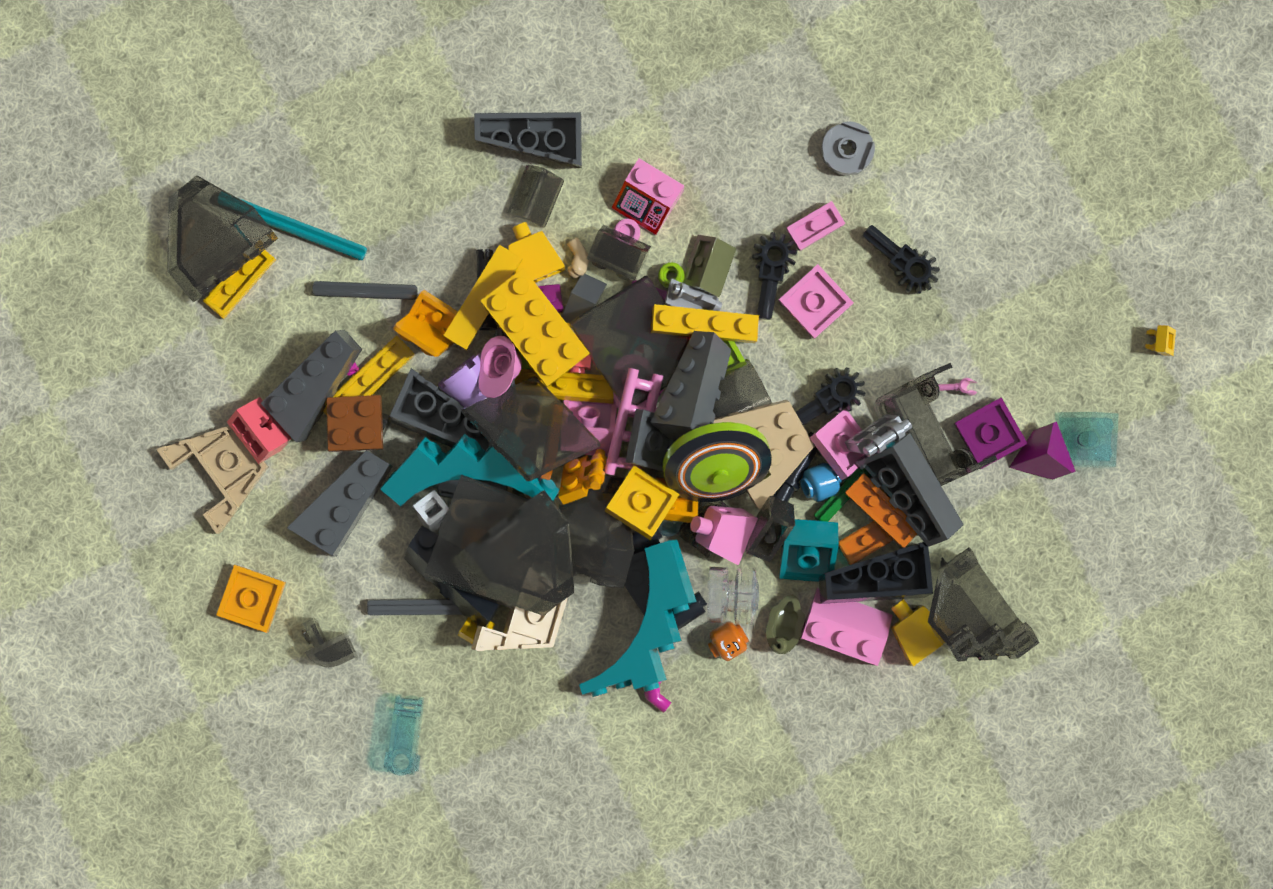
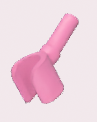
[938,378,977,396]

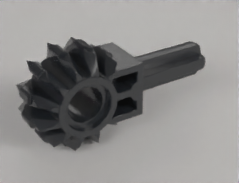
[863,225,940,294]
[752,232,797,320]
[796,367,866,425]

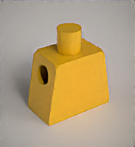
[508,222,565,283]
[891,599,954,667]

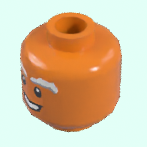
[708,621,749,661]

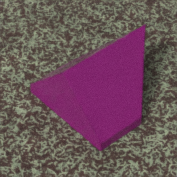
[1009,422,1076,480]

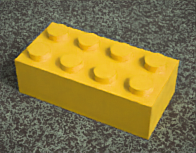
[480,268,590,387]

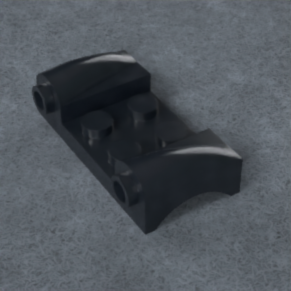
[602,529,707,630]

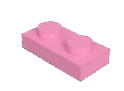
[786,201,845,252]

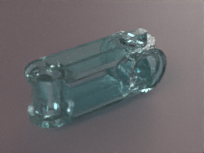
[384,694,424,776]

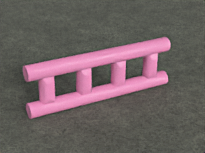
[604,368,663,475]

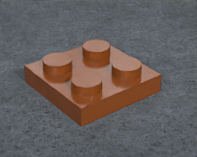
[327,395,383,452]

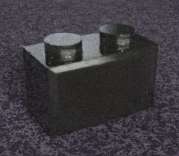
[587,224,652,281]
[746,496,795,562]

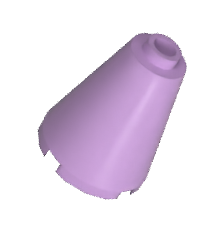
[438,352,502,428]

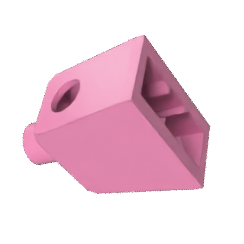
[691,506,758,565]

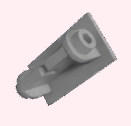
[665,279,722,311]

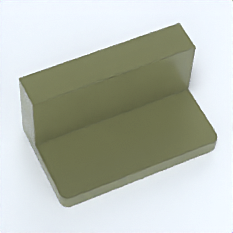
[683,235,736,297]

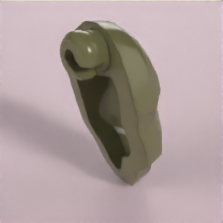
[766,594,805,654]

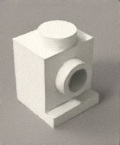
[413,490,452,533]

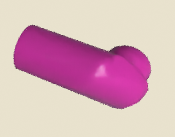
[644,681,672,713]

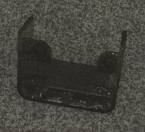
[874,363,997,486]

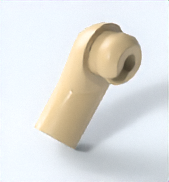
[567,238,590,278]

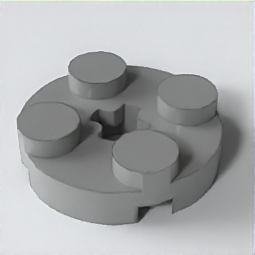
[821,121,875,176]

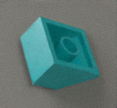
[779,518,839,582]

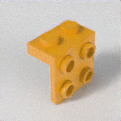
[393,290,458,357]

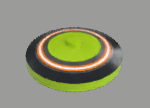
[663,422,772,502]

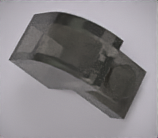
[302,618,359,667]

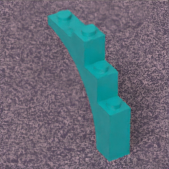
[380,430,560,508]
[579,540,697,697]

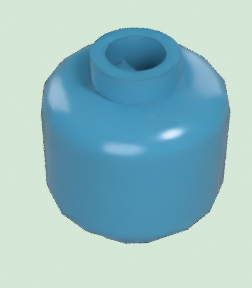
[800,463,842,502]

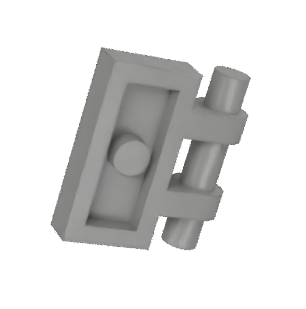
[845,414,912,457]

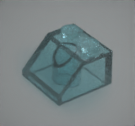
[1058,412,1119,469]

